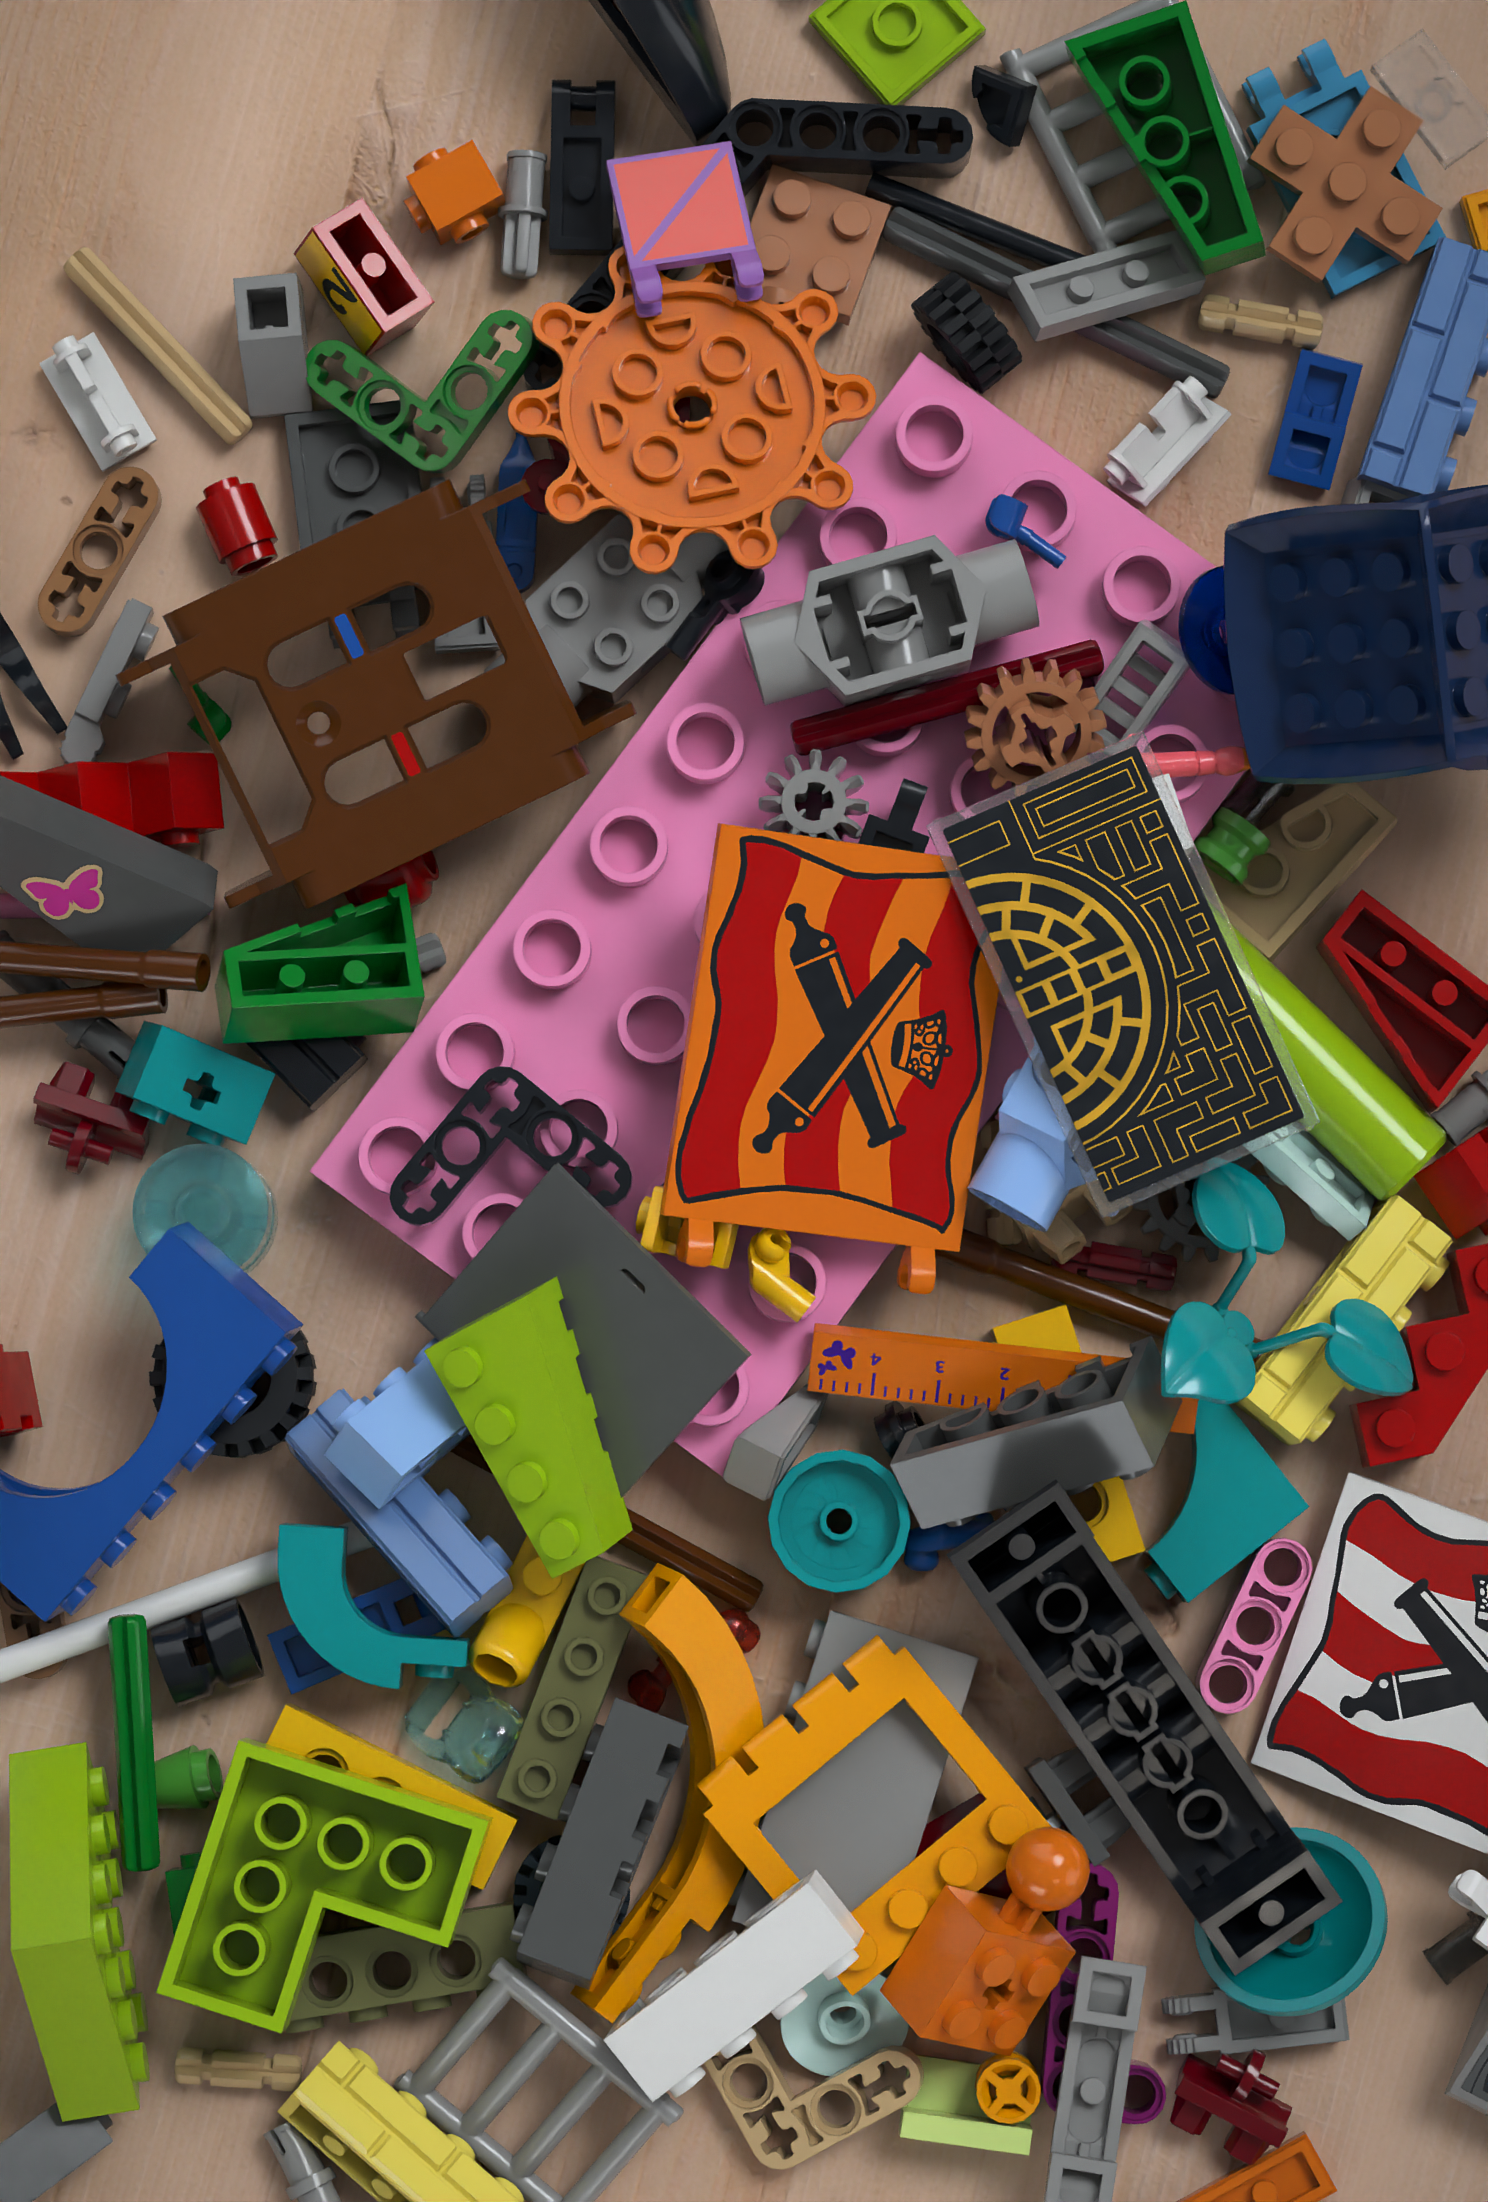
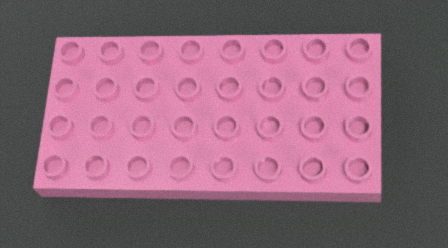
[310,352,1247,1477]

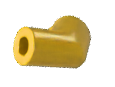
[747,1228,816,1323]

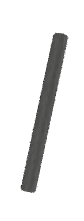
[883,207,1230,398]

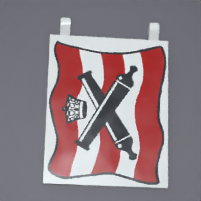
[1251,1472,1488,1854]

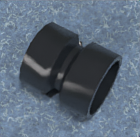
[151,1598,265,1707]

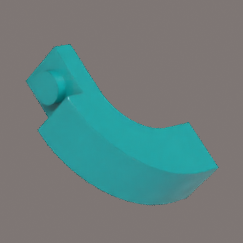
[278,1523,470,1689]

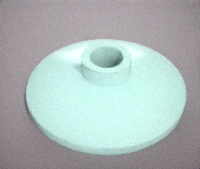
[780,1972,909,2077]

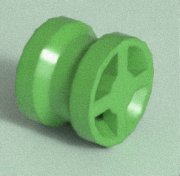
[1192,807,1271,886]

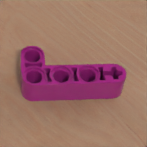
[1040,1861,1166,2124]

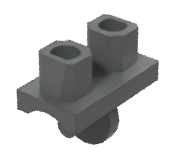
[1024,1747,1131,1867]

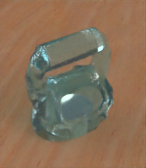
[404,1667,524,1784]

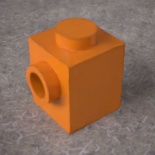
[403,140,505,245]

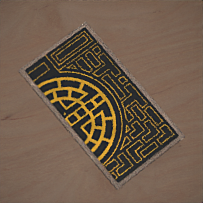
[926,731,1320,1219]

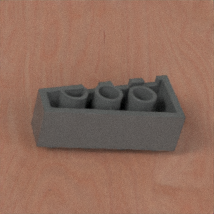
[890,1336,1182,1529]
[509,1697,689,1990]

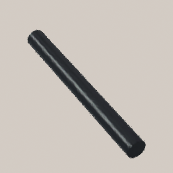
[865,172,1086,267]

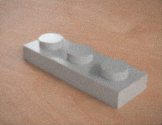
[1007,230,1206,342]

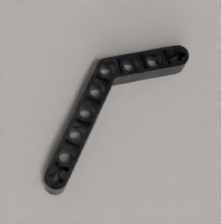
[523,98,973,391]

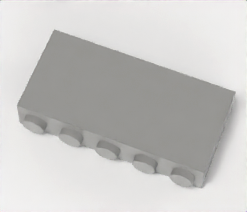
[728,1610,979,1925]

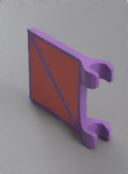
[606,141,764,318]

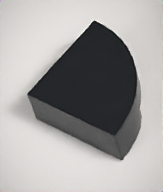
[972,65,1037,147]

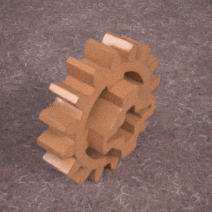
[964,658,1107,798]

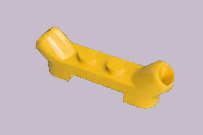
[468,1535,586,1688]

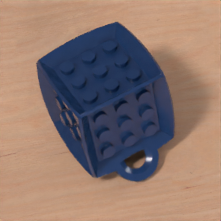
[1223,485,1488,784]

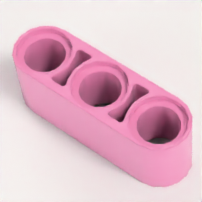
[1195,1538,1313,1714]

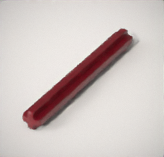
[790,639,1104,756]

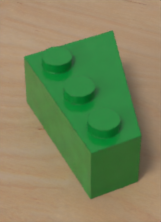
[215,883,425,1044]

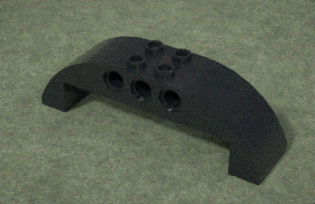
[946,1479,1343,1976]

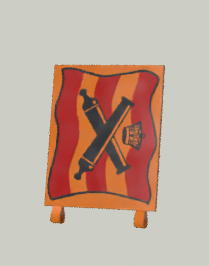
[660,823,1003,1294]

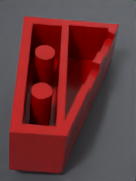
[1316,889,1488,1114]

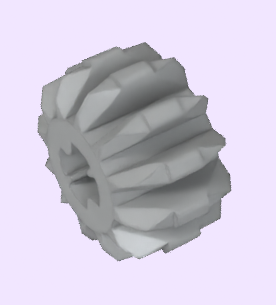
[758,749,869,841]

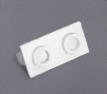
[39,332,157,472]
[1103,376,1231,507]

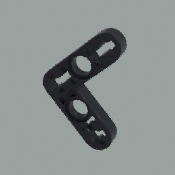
[390,1066,633,1227]

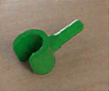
[169,666,232,744]

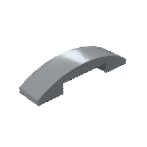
[1044,1956,1147,2202]

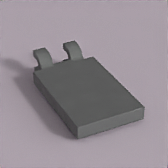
[284,400,422,649]

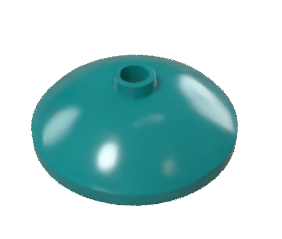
[1194,1827,1388,2017]

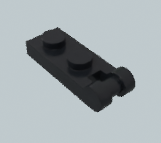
[549,80,616,256]

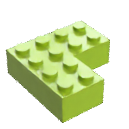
[156,1737,493,2034]
[9,1742,150,2122]

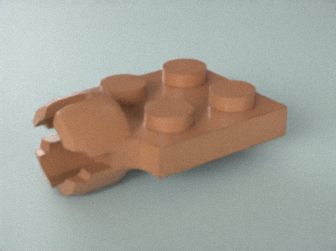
[750,164,891,326]

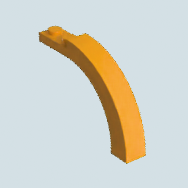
[570,1563,764,2024]

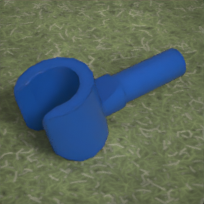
[985,494,1066,569]

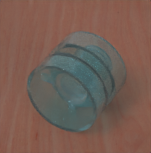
[132,1144,278,1273]

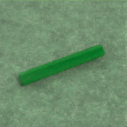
[107,1614,160,1872]

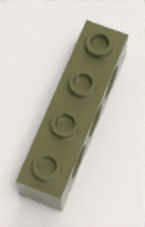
[496,1556,648,1820]
[286,1901,528,2033]

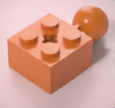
[880,1827,1090,2056]

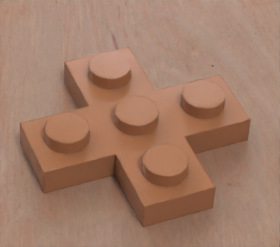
[1246,86,1443,284]

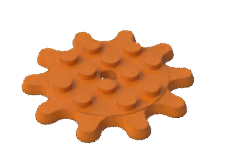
[507,246,876,575]

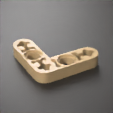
[704,2024,924,2170]

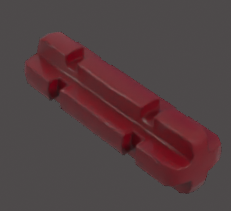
[1051,1241,1177,1292]

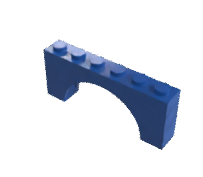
[0,1222,304,1622]

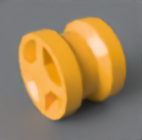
[975,2052,1041,2124]

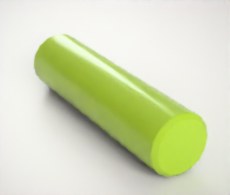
[1207,901,1446,1201]

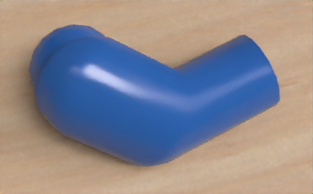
[904,1512,995,1571]

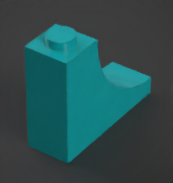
[1144,1399,1309,1603]

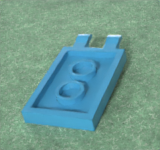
[1241,38,1446,299]

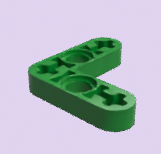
[306,310,539,473]

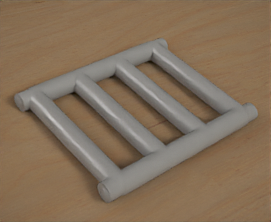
[1000,0,1266,253]
[394,1957,684,2202]

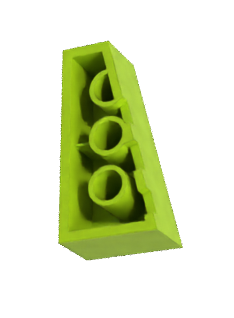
[424,1276,633,1579]

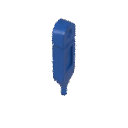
[496,432,538,593]

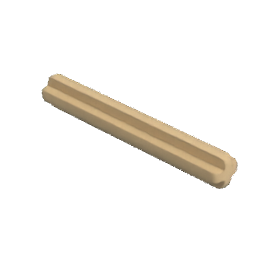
[63,247,253,445]

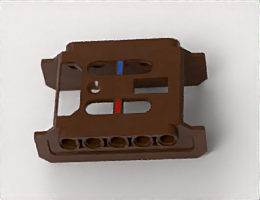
[115,479,637,909]

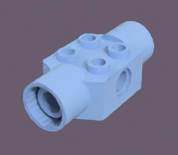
[967,1036,1098,1232]

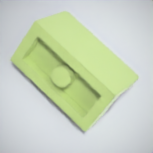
[898,2054,1033,2156]

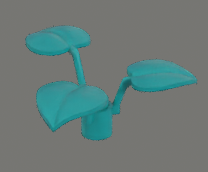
[1161,1158,1413,1404]

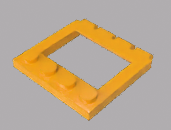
[696,1635,1052,1996]

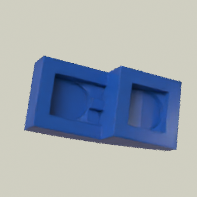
[1268,348,1363,490]

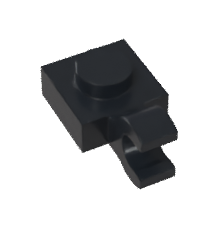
[858,778,930,853]

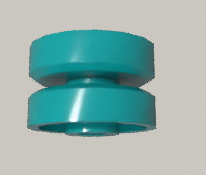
[768,1450,911,1593]

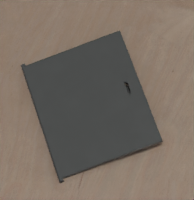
[415,1163,752,1498]

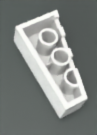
[604,1869,864,2102]

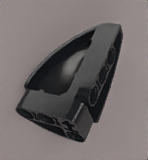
[588,0,731,146]

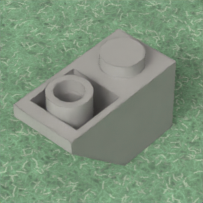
[233,273,313,419]

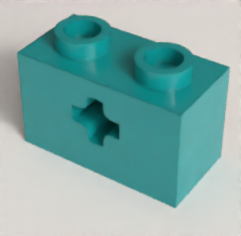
[115,1021,275,1149]

